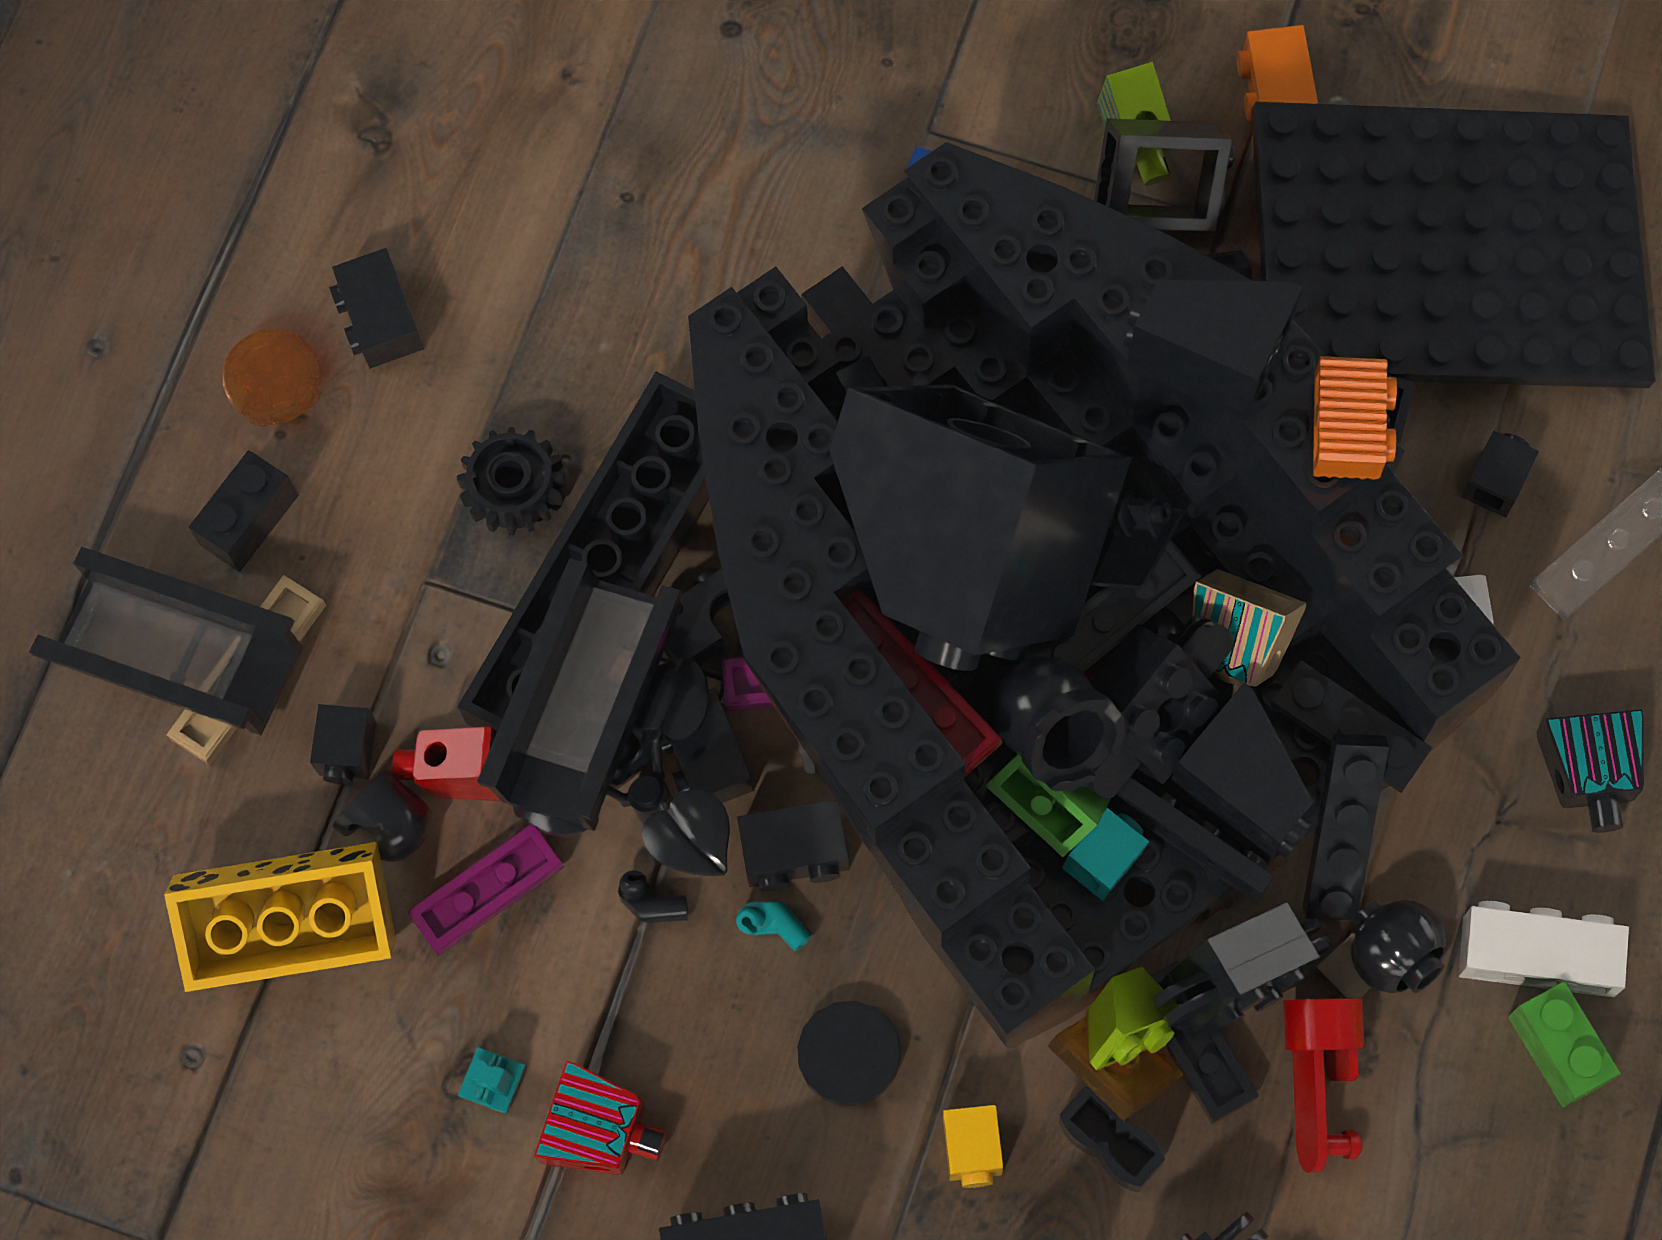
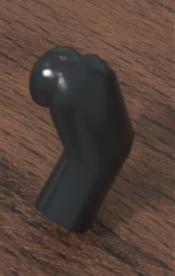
[618,870,688,923]

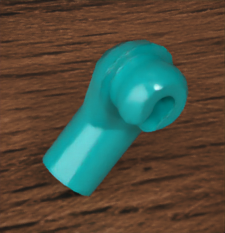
[736,901,813,952]

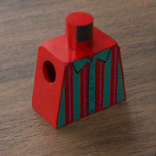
[534,1060,667,1175]

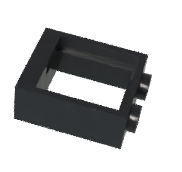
[1094,118,1235,231]

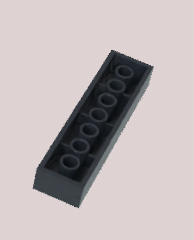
[457,371,709,754]

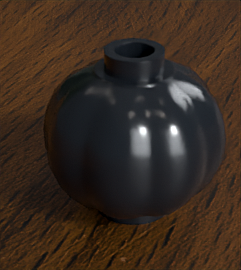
[1351,900,1446,993]

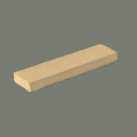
[166,575,326,765]

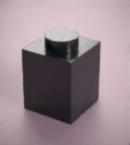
[1461,430,1539,518]
[310,704,377,785]

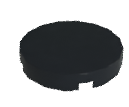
[797,1001,900,1106]

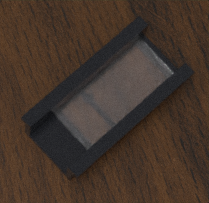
[29,546,303,736]
[477,558,684,831]

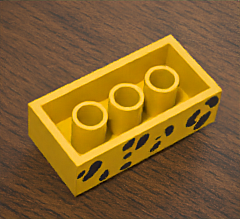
[164,842,396,992]

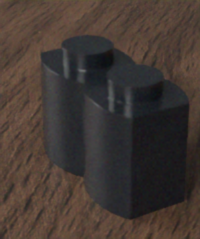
[1059,1087,1165,1192]

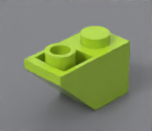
[1086,966,1178,1070]

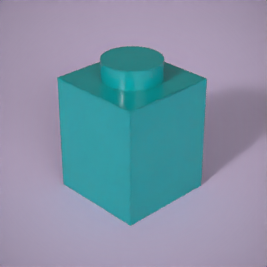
[1062,808,1149,901]

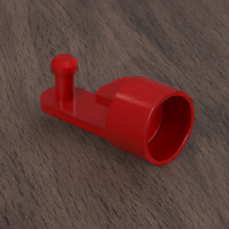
[1283,998,1365,1173]

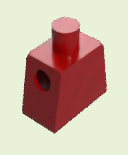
[392,727,501,801]

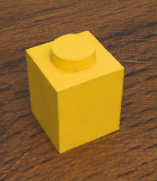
[943,1105,1003,1188]

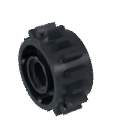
[457,427,566,535]

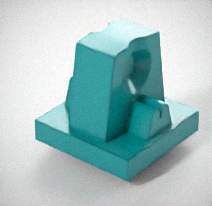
[458,1047,526,1115]

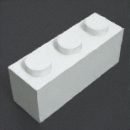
[1458,901,1629,998]

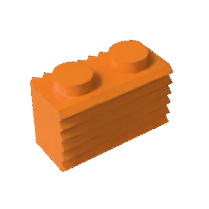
[1313,356,1397,480]

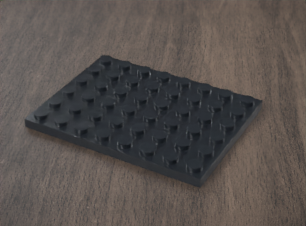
[1251,102,1656,388]

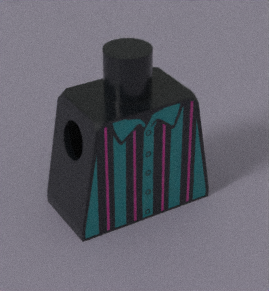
[1536,709,1644,833]

